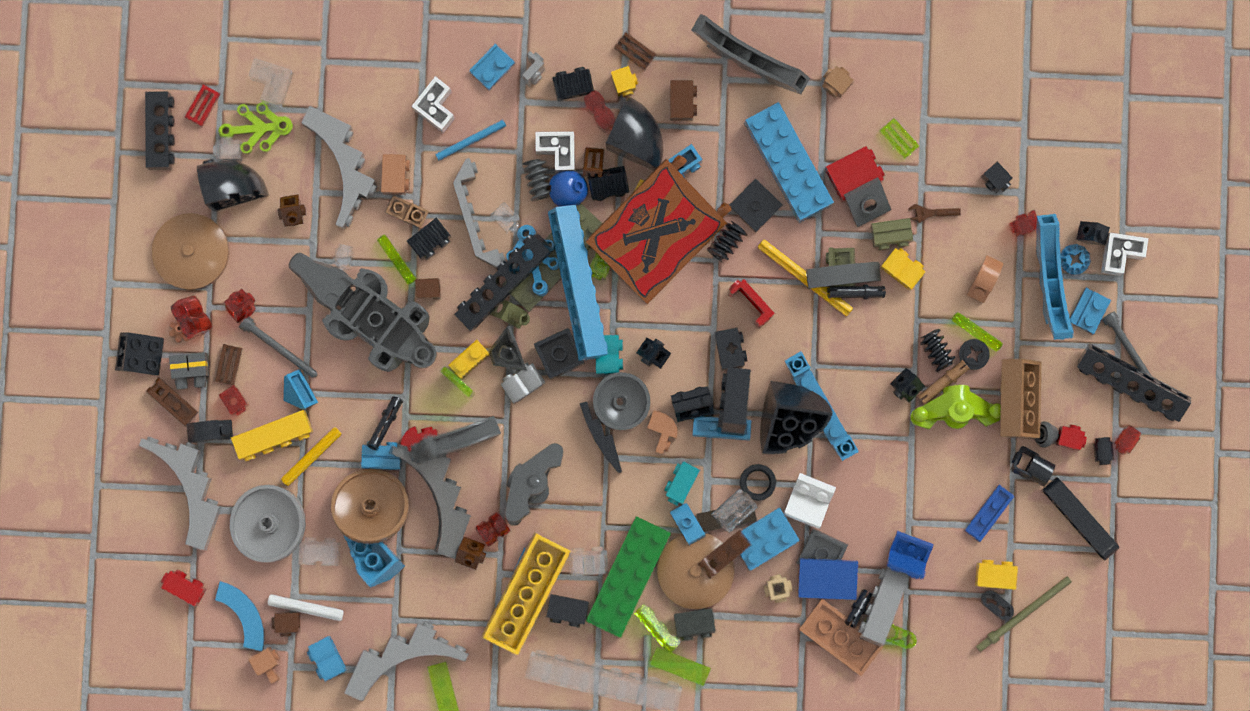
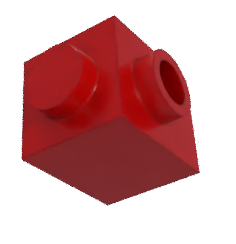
[1055,424,1087,451]

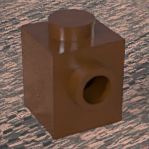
[271,612,300,637]

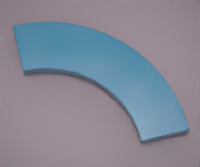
[215,581,264,651]

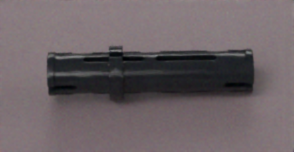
[827,284,886,300]
[367,396,403,451]

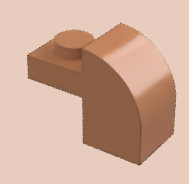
[967,255,1004,303]
[647,410,677,455]

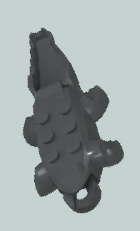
[288,253,437,372]

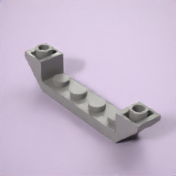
[453,158,506,268]

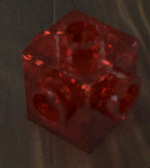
[224,289,256,323]

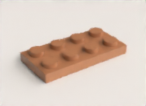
[799,599,884,676]

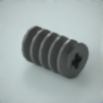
[522,159,551,201]

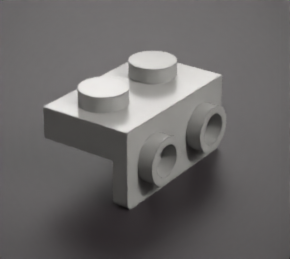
[522,51,545,87]

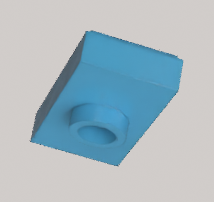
[670,503,706,545]

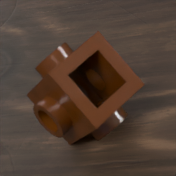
[278,194,306,227]
[455,537,486,570]

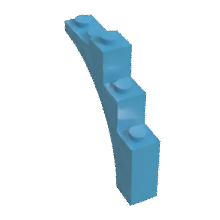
[1036,214,1073,340]

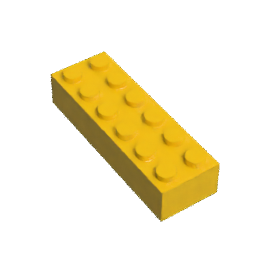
[482,532,571,655]

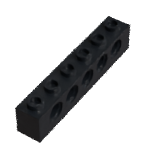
[454,234,554,331]
[1077,343,1191,422]

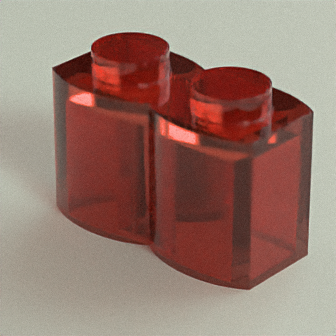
[584,90,616,133]
[170,295,212,339]

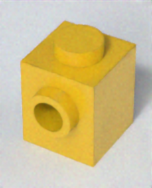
[611,66,638,98]

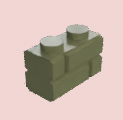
[871,218,913,250]

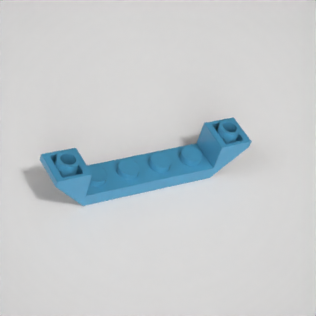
[785,351,859,461]

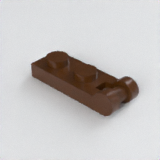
[146,377,199,426]
[698,530,752,579]

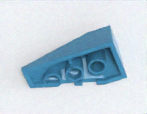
[343,534,405,588]

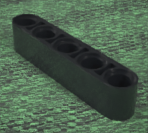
[1042,477,1120,561]

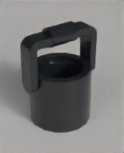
[1011,446,1056,486]

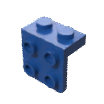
[887,531,933,579]

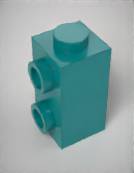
[664,461,700,506]

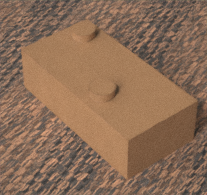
[1000,359,1042,439]

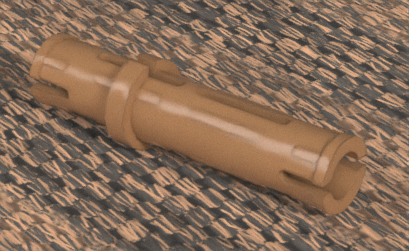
[917,359,970,405]

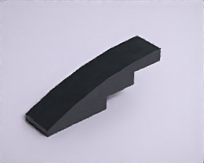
[580,402,622,473]

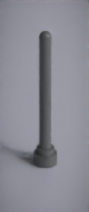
[1102,311,1155,393]
[239,315,318,378]

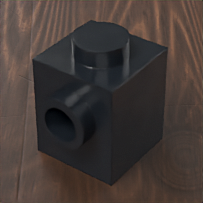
[981,161,1013,193]
[1076,221,1110,246]

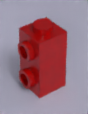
[161,569,207,606]

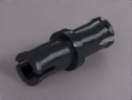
[845,590,872,628]

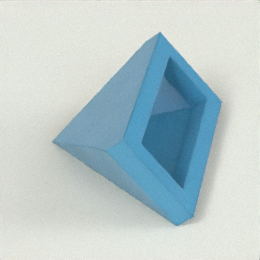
[283,369,318,410]

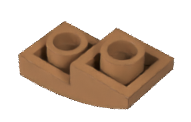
[385,195,429,228]

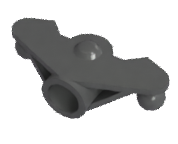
[505,443,563,526]

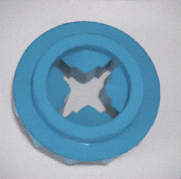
[1060,244,1091,275]

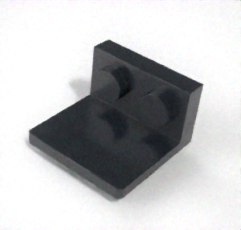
[115,332,164,376]

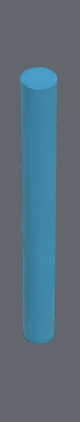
[435,120,506,161]

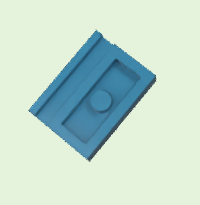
[469,44,515,90]
[1070,287,1111,334]

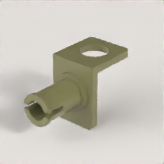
[490,300,530,329]

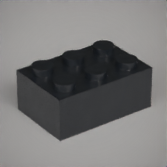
[718,367,751,436]

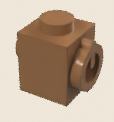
[822,66,854,98]

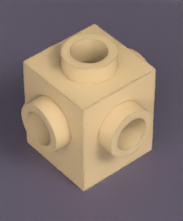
[764,574,793,603]

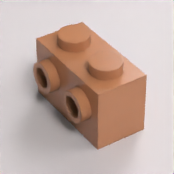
[381,154,410,195]

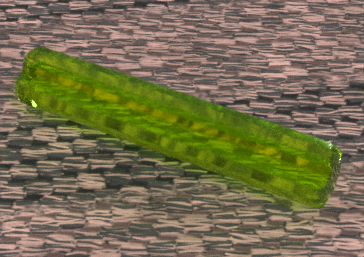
[377,234,416,285]
[952,312,1003,351]

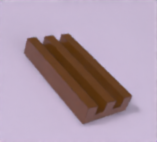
[614,32,656,70]
[583,147,604,177]
[215,344,243,386]

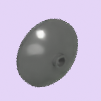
[593,372,650,430]

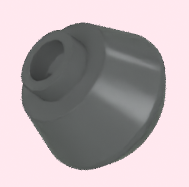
[1034,421,1059,448]

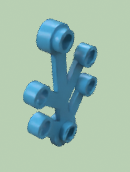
[506,225,559,296]

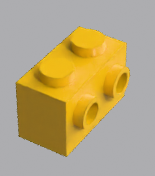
[975,559,1018,590]

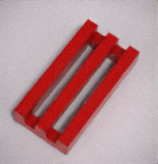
[185,84,221,127]

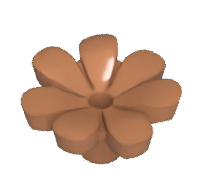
[169,318,194,343]

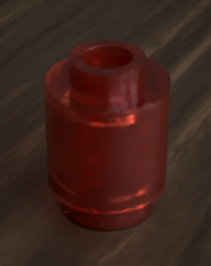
[1114,425,1141,455]

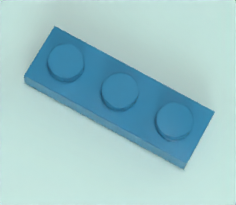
[692,416,752,441]

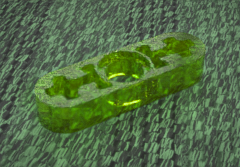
[863,618,917,649]

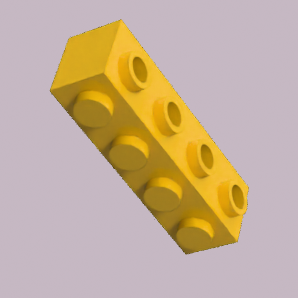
[231,410,313,462]

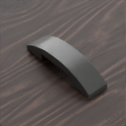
[806,262,881,289]

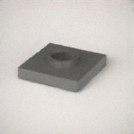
[844,177,891,227]

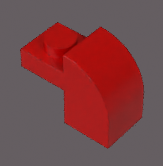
[401,426,439,452]

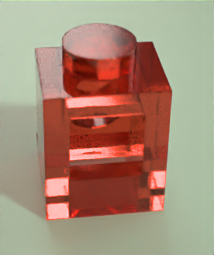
[1009,210,1037,237]
[218,385,249,416]

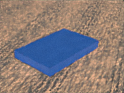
[798,558,858,600]

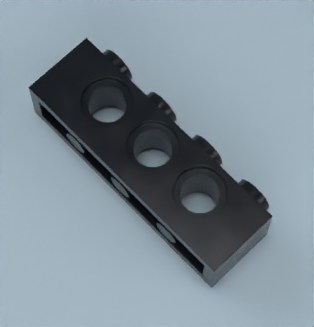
[145,91,175,170]

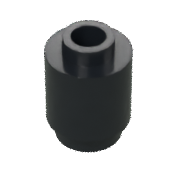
[1093,437,1114,465]

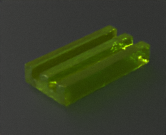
[880,118,919,159]

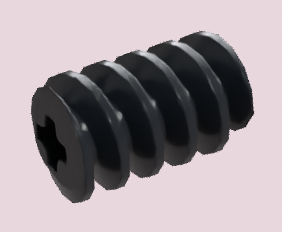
[707,221,748,263]
[919,329,955,372]

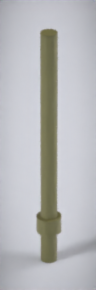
[976,576,1072,652]

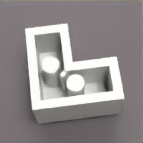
[412,77,455,133]
[535,132,575,173]
[1101,233,1148,276]

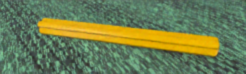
[758,240,853,316]

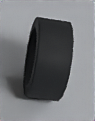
[739,464,776,501]

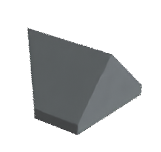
[488,326,527,371]

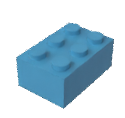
[740,508,800,571]

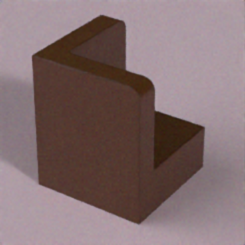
[416,278,441,299]

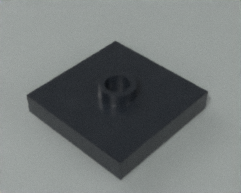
[730,178,783,232]

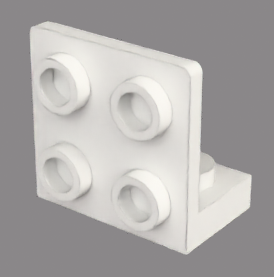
[784,473,836,529]

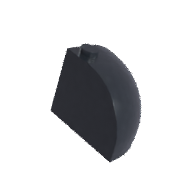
[606,96,663,170]
[197,159,269,212]
[760,381,833,454]

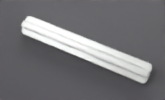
[268,594,344,621]

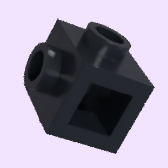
[636,337,671,369]
[890,368,925,403]

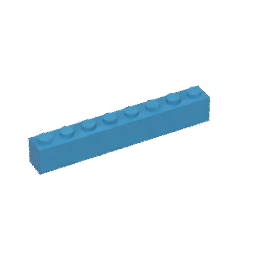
[548,205,608,361]

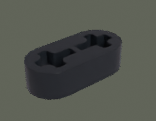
[981,590,1014,620]

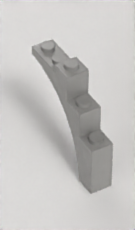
[301,106,377,230]
[139,436,222,550]
[345,621,469,701]

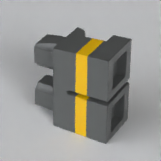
[169,352,209,390]

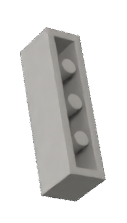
[858,566,909,647]

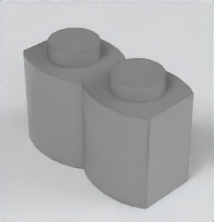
[501,363,546,404]

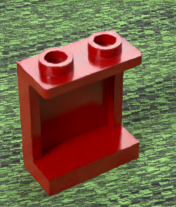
[824,146,885,203]
[729,279,775,329]

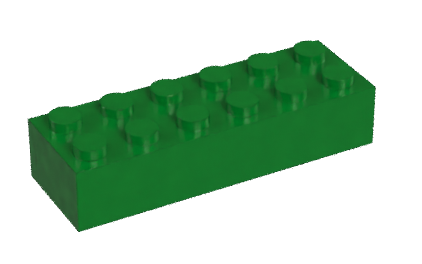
[586,516,671,638]

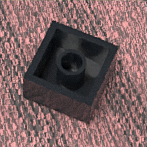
[534,328,585,380]

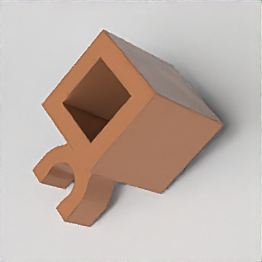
[248,647,281,684]

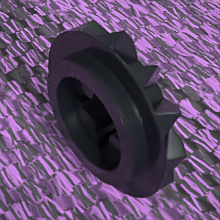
[959,339,990,370]

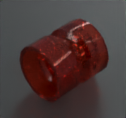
[475,511,511,547]

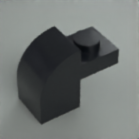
[186,420,233,443]

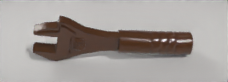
[908,204,961,223]

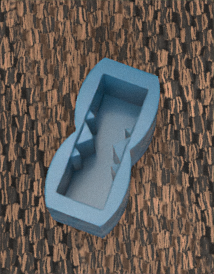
[307,636,347,681]

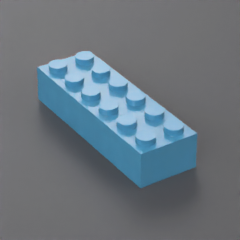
[744,102,834,223]

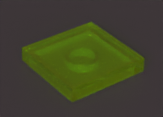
[440,366,475,399]

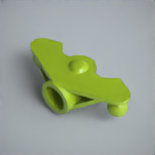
[910,385,1001,430]

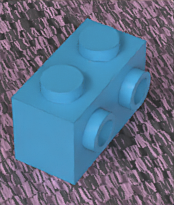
[668,144,702,178]

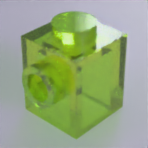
[590,253,611,281]

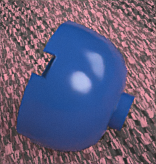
[549,170,588,207]

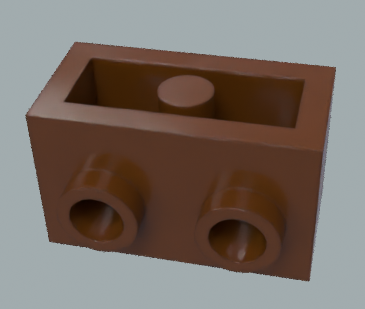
[670,80,697,121]

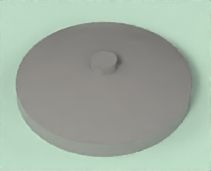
[230,485,305,563]

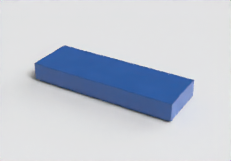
[964,485,1015,542]

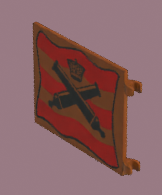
[585,155,732,304]

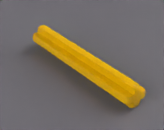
[281,427,341,486]

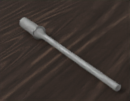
[642,635,652,711]

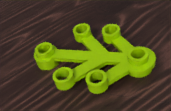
[219,102,293,154]

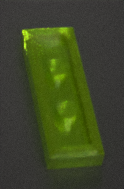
[650,647,711,686]
[427,662,459,711]

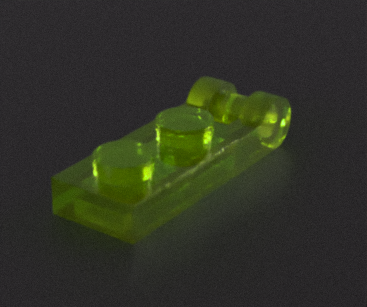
[635,604,679,653]

